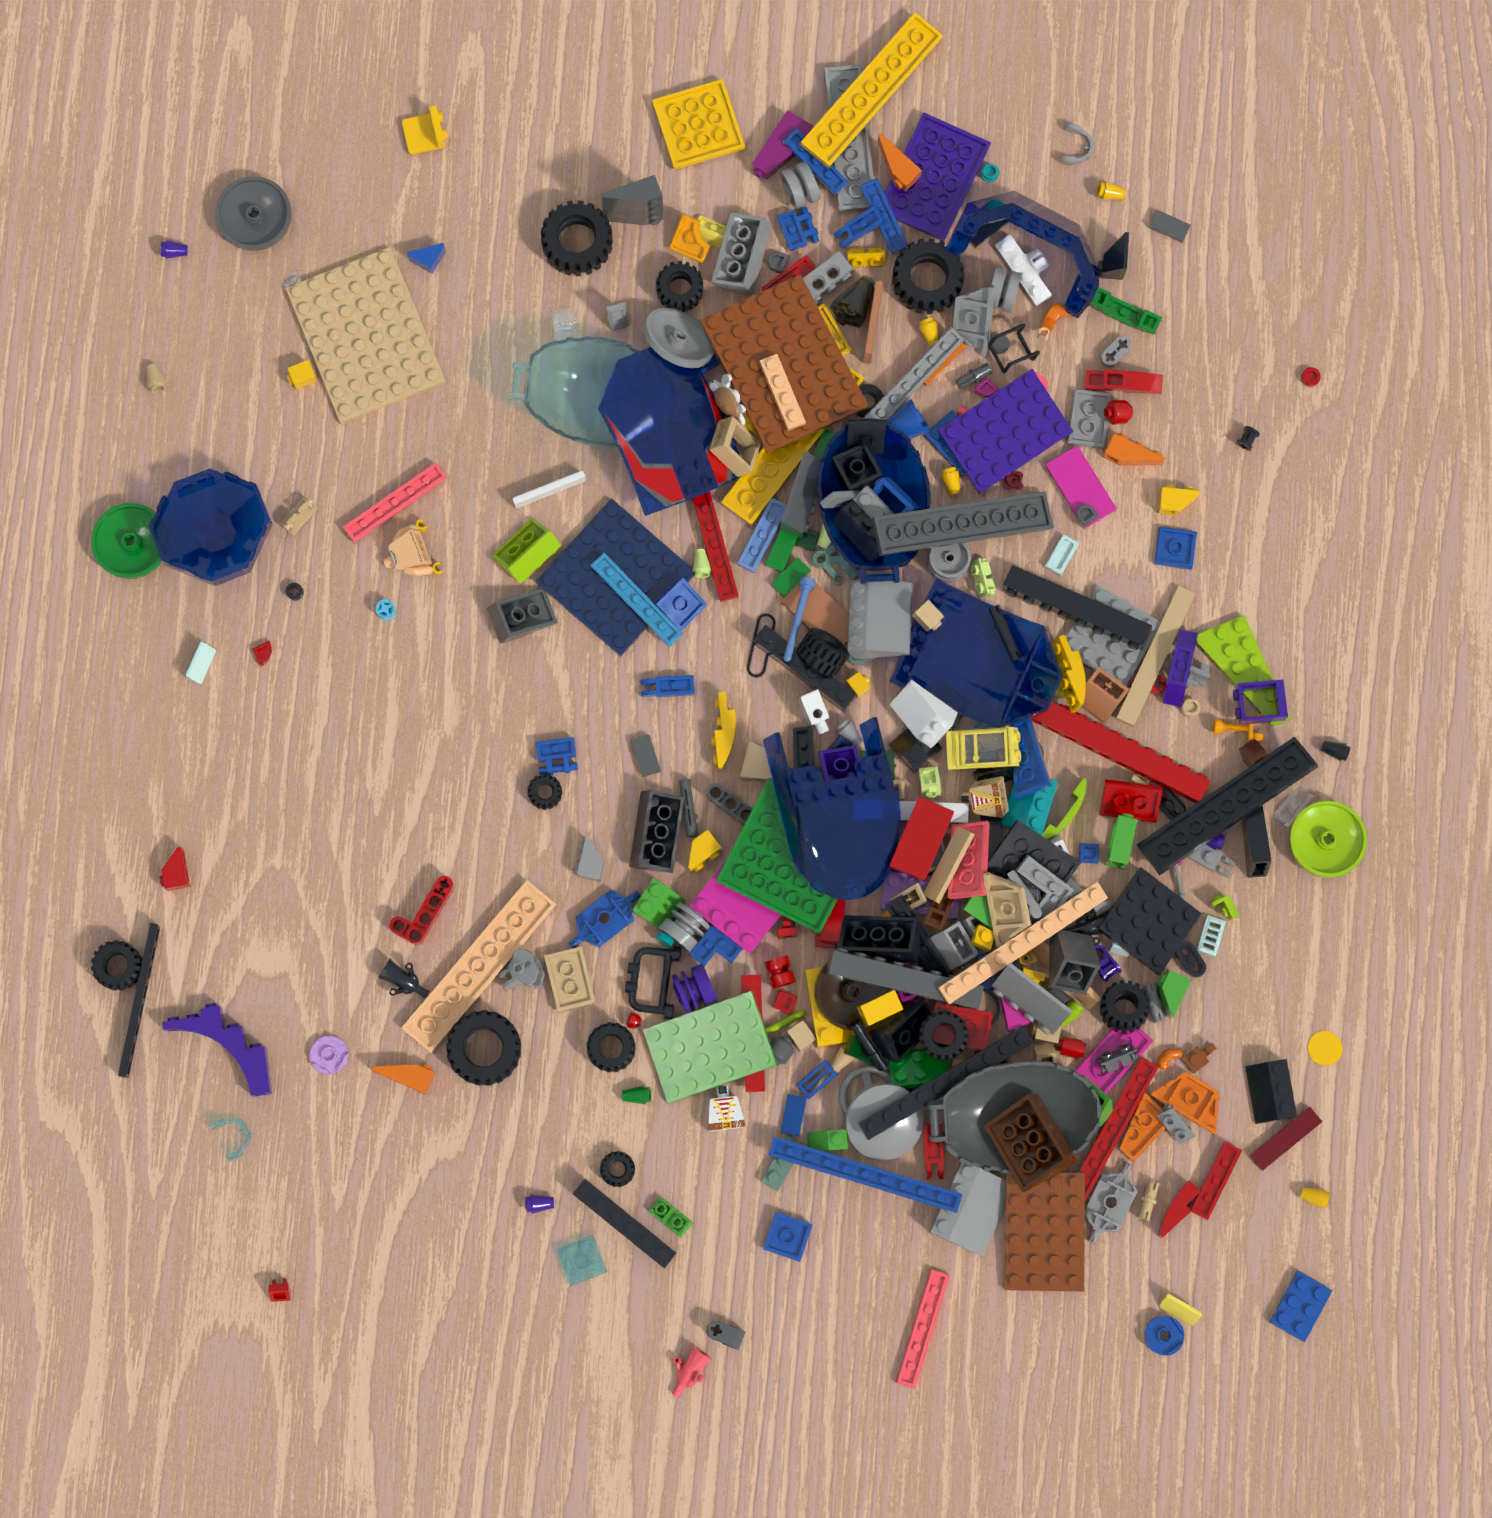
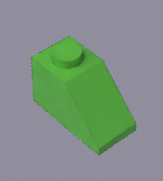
[807,1129,848,1152]

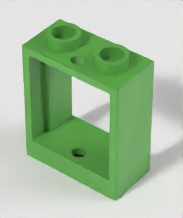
[1105,814,1138,870]

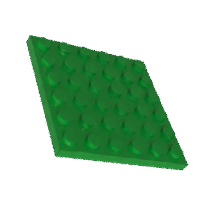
[716,778,873,934]

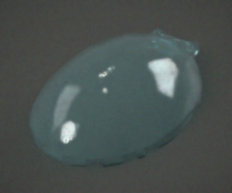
[509,336,677,448]

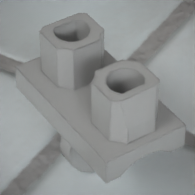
[1186,660,1211,689]

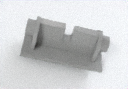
[1157,1104,1195,1144]

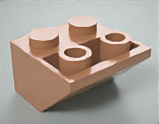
[1082,667,1130,723]

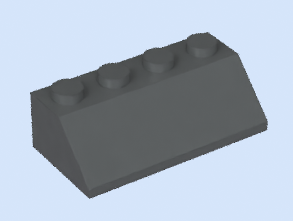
[780,451,828,537]

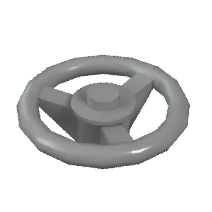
[838,1065,891,1115]

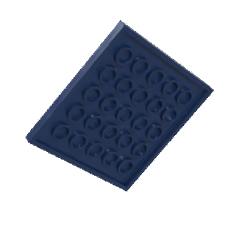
[535,498,695,657]

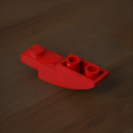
[1085,369,1163,394]

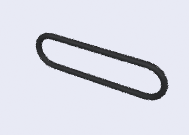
[747,613,776,678]

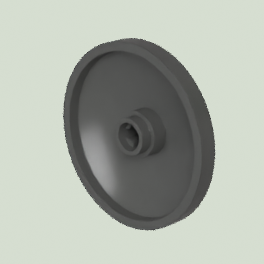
[216,176,292,251]

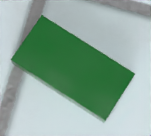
[771,557,811,597]

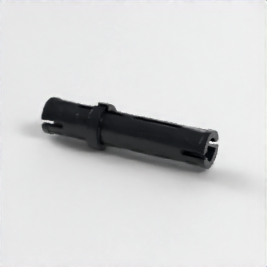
[988,604,1022,662]
[849,1019,889,1071]

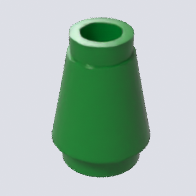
[622,1085,651,1105]

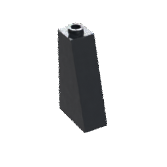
[1242,805,1272,878]

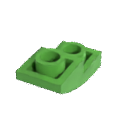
[648,1196,693,1238]

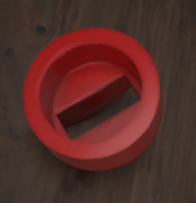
[626,1012,642,1029]

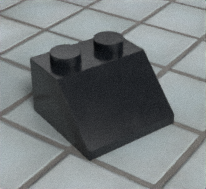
[831,444,883,491]

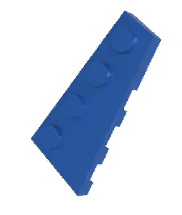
[1011,716,1052,800]

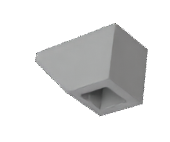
[574,837,604,882]

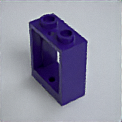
[1233,679,1288,725]

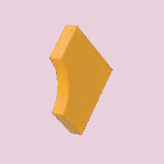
[669,213,711,263]

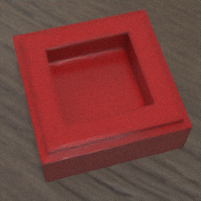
[772,989,798,1015]

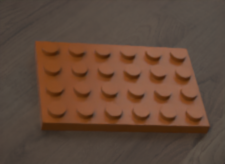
[1005,1172,1085,1292]

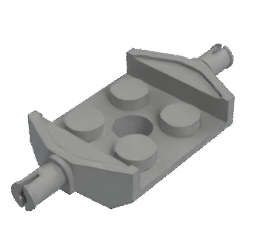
[1085,1162,1138,1244]

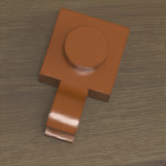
[1182,1043,1217,1074]

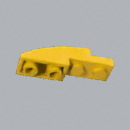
[1050,635,1086,713]
[711,691,736,771]

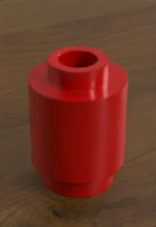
[1057,1036,1086,1059]

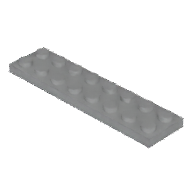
[824,64,874,212]

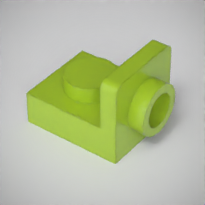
[1209,894,1239,920]

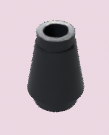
[1321,740,1351,762]

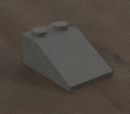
[487,588,558,644]

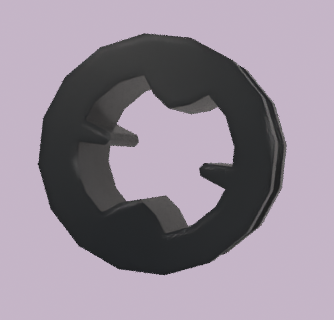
[285,582,304,601]

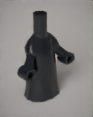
[1062,909,1108,945]
[378,958,429,998]

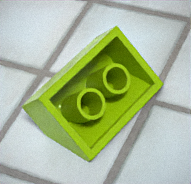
[492,518,562,584]

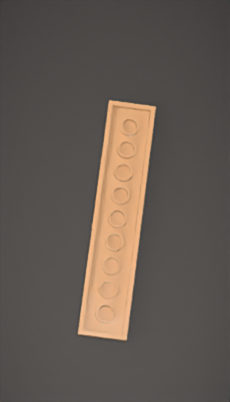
[401,880,557,1053]

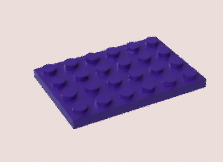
[885,112,991,242]
[938,369,1073,494]

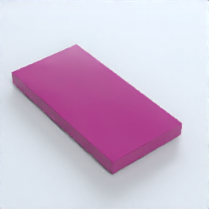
[1045,446,1117,529]
[1075,1027,1153,1094]

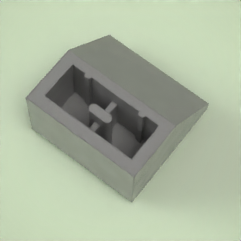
[929,921,979,970]

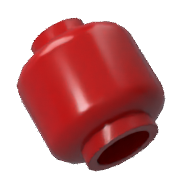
[1104,400,1133,425]

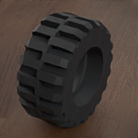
[541,200,613,276]
[892,238,965,314]
[446,1010,522,1086]

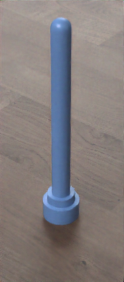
[784,577,815,662]

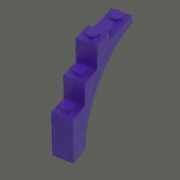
[162,1003,272,1097]

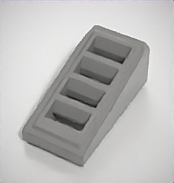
[606,302,628,331]

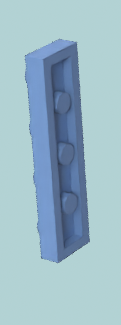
[737,498,786,573]

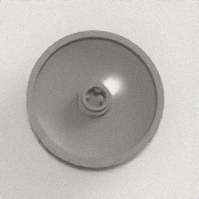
[643,308,715,368]
[845,1083,923,1160]

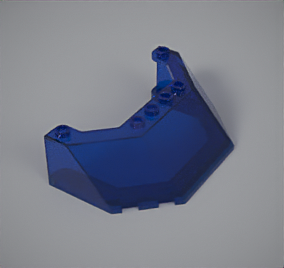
[945,191,1099,318]

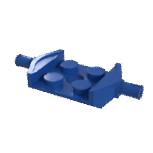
[568,890,641,948]

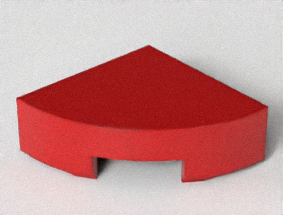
[252,641,272,667]

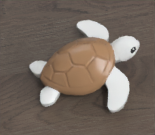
[709,373,746,425]

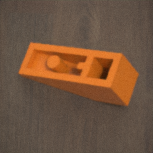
[878,133,922,192]
[371,1063,436,1095]

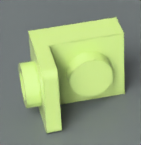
[919,766,941,798]

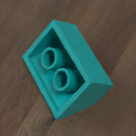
[1000,778,1058,835]

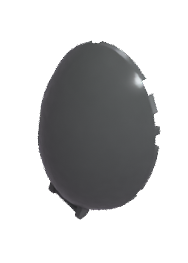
[927,1061,1101,1173]

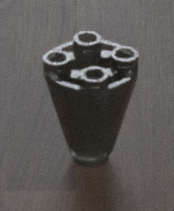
[830,276,875,328]

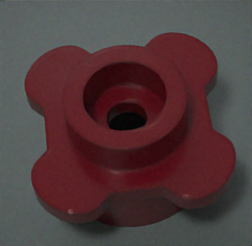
[1004,471,1023,490]

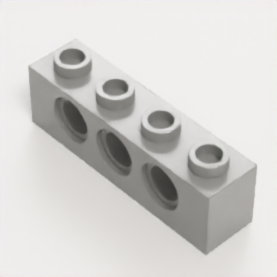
[803,251,853,304]

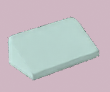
[185,641,216,684]

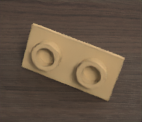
[279,496,319,536]

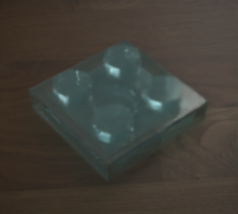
[557,1235,607,1286]

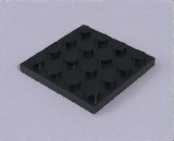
[987,819,1081,907]
[1097,867,1202,975]

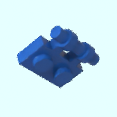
[777,207,820,252]
[536,737,578,775]

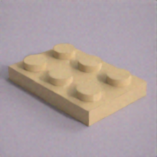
[544,946,596,1013]

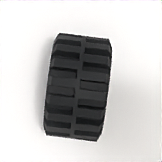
[656,261,703,312]
[797,628,849,676]
[91,940,142,991]
[1100,980,1150,1034]
[919,1011,969,1060]
[586,1022,636,1073]

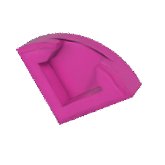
[973,377,999,397]

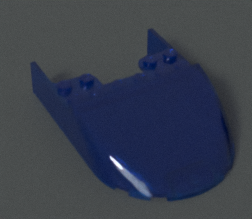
[763,717,901,900]

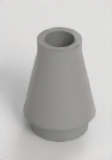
[836,719,863,746]

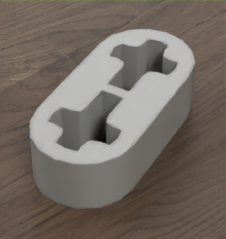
[1101,336,1131,368]

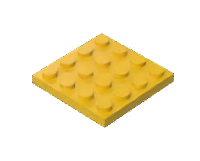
[652,79,745,170]

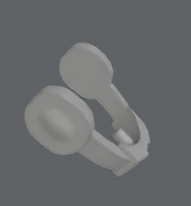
[1060,123,1094,165]

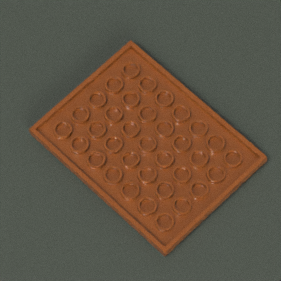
[699,274,869,454]

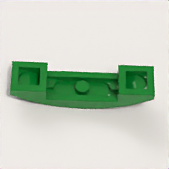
[1087,285,1162,335]

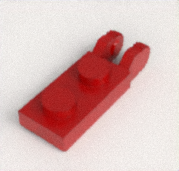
[923,1124,944,1180]

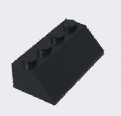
[629,790,685,873]
[838,915,921,963]

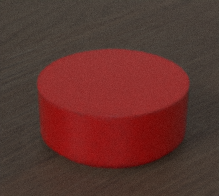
[1301,367,1321,387]

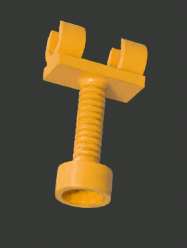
[1213,714,1264,743]

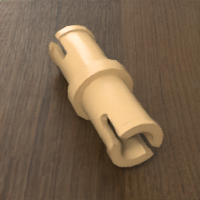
[1138,1180,1160,1222]

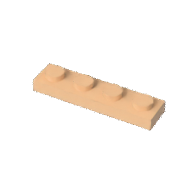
[759,354,806,431]

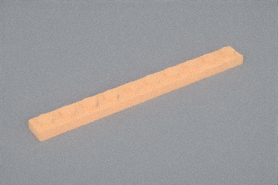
[938,882,1108,1004]

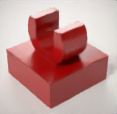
[777,919,798,939]
[268,1278,291,1302]

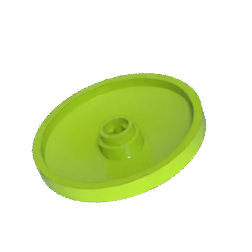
[1289,801,1367,878]

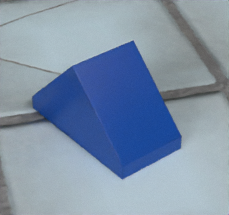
[407,243,446,274]

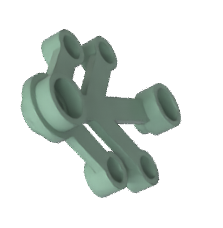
[811,536,885,586]

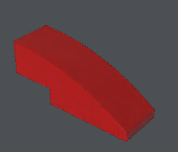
[1158,1181,1200,1238]

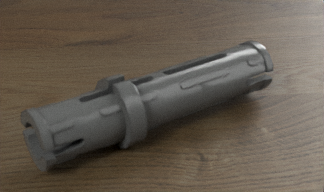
[678,779,699,838]

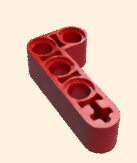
[389,876,454,945]

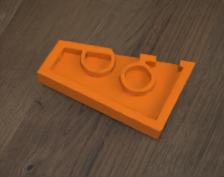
[1119,1093,1166,1162]

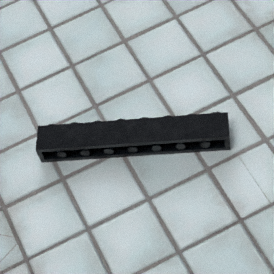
[1003,565,1152,650]

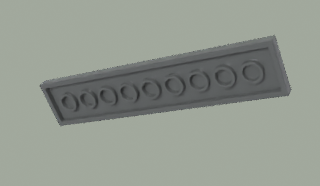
[871,491,1054,556]

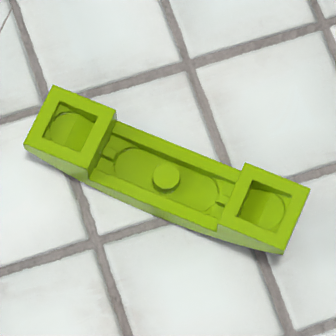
[1042,778,1087,839]

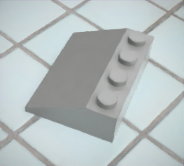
[848,579,913,660]
[991,963,1072,1035]
[929,1162,1006,1257]

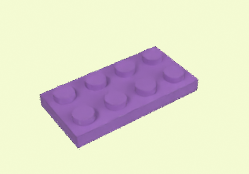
[881,871,960,920]

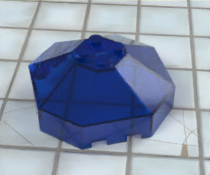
[148,468,273,586]

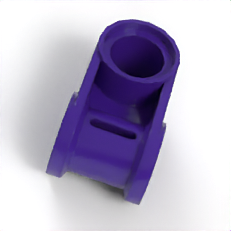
[1095,945,1122,983]

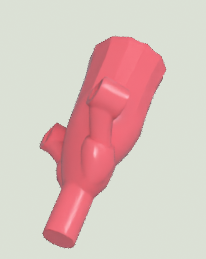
[672,1346,712,1398]

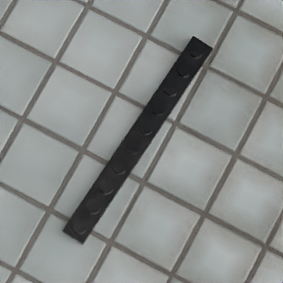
[858,1026,1034,1140]

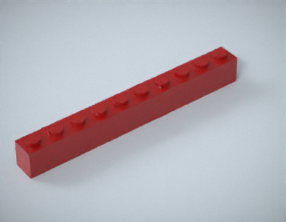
[1028,695,1210,804]

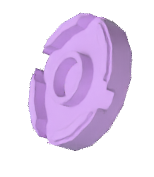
[309,1035,349,1074]

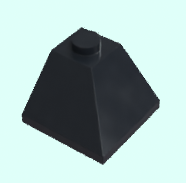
[1097,232,1129,280]
[889,728,942,773]

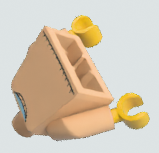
[384,519,443,576]

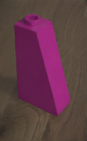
[751,110,814,180]

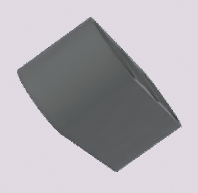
[707,783,752,826]

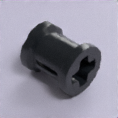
[1236,426,1260,451]

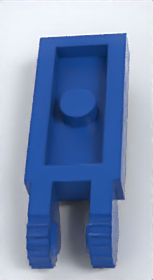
[834,206,885,248]
[640,675,695,697]

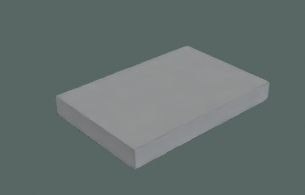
[1067,389,1112,450]

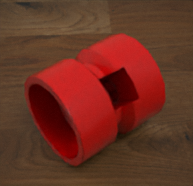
[764,955,796,989]

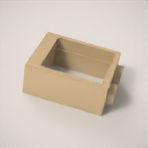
[709,416,761,477]

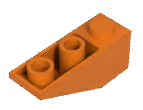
[1103,433,1165,466]

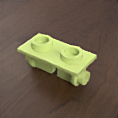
[970,558,996,599]

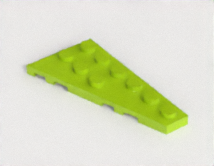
[1196,615,1291,727]

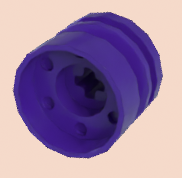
[672,963,717,1013]

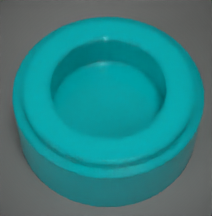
[654,931,674,948]

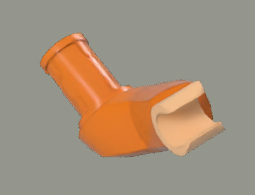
[1037,302,1078,341]

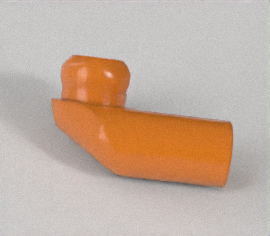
[1157,1048,1182,1070]

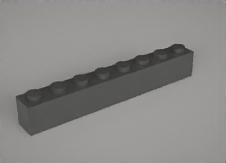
[825,948,984,1009]

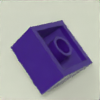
[818,745,864,795]

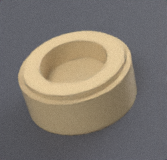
[1181,698,1201,718]

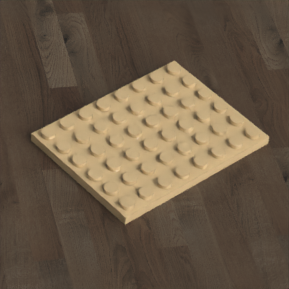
[286,247,446,424]

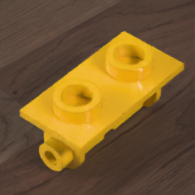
[847,247,885,267]

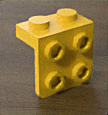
[402,105,448,155]

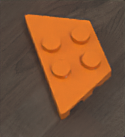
[1150,1071,1219,1135]

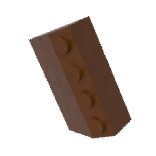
[984,1094,1078,1192]

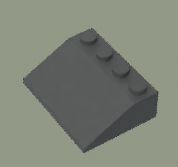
[601,175,664,225]

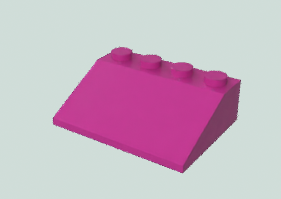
[689,861,781,954]

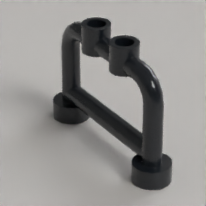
[625,946,681,1020]

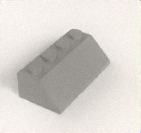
[711,213,772,296]

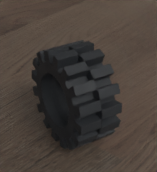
[527,774,562,810]
[600,1151,635,1187]

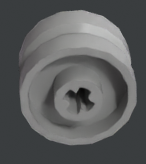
[780,161,821,209]
[989,266,1022,313]
[928,543,971,583]

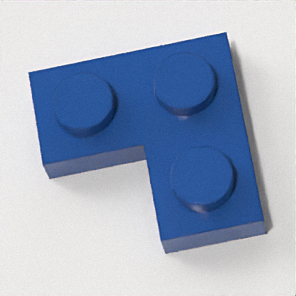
[689,925,743,967]

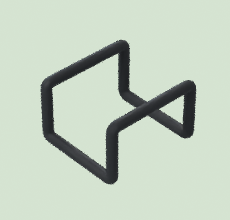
[988,324,1040,373]

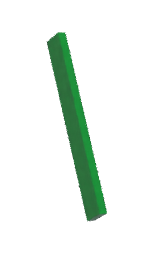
[765,430,842,573]

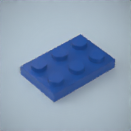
[924,410,965,477]
[1269,1271,1333,1342]

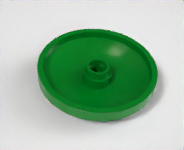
[91,503,169,579]

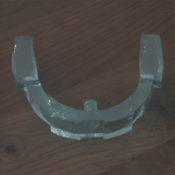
[210,1118,251,1162]

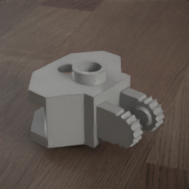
[498,948,545,990]

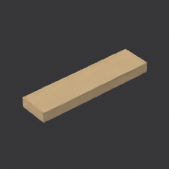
[923,826,975,903]

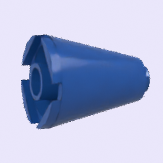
[884,399,931,447]

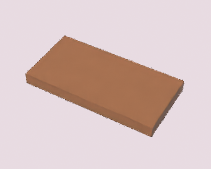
[863,281,883,364]
[781,575,849,645]

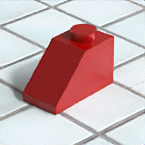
[159,847,190,891]

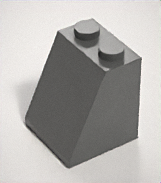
[1049,930,1100,995]

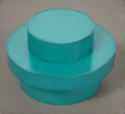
[980,164,999,182]

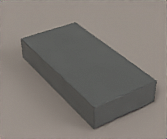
[1148,210,1191,243]
[631,735,661,777]

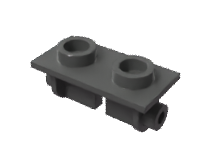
[1096,1044,1139,1074]

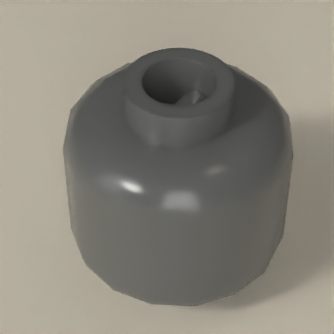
[770,1036,794,1066]

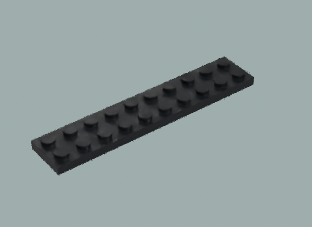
[1137,736,1318,876]

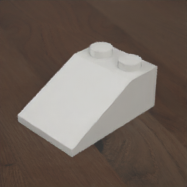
[890,680,958,748]

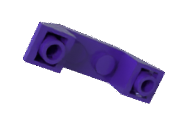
[1163,629,1198,707]

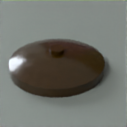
[814,952,891,1031]

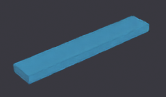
[590,553,683,647]

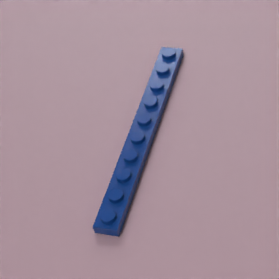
[769,1137,963,1213]

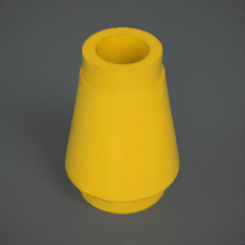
[1097,181,1126,200]
[919,317,939,347]
[941,467,961,496]
[1300,1187,1331,1208]

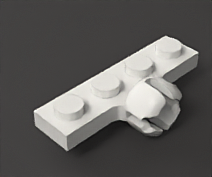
[995,234,1053,307]

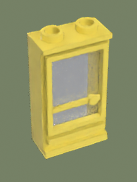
[946,727,1021,770]

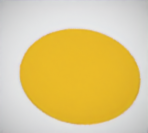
[1308,1031,1343,1066]

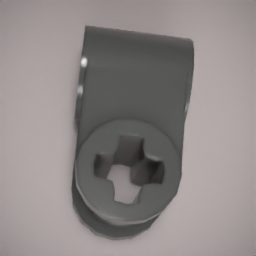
[706,1321,746,1350]

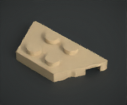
[983,872,1031,947]

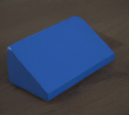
[780,1094,807,1136]

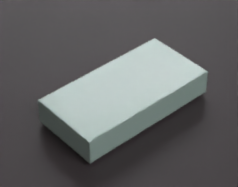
[1044,534,1079,577]

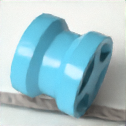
[376,599,396,621]

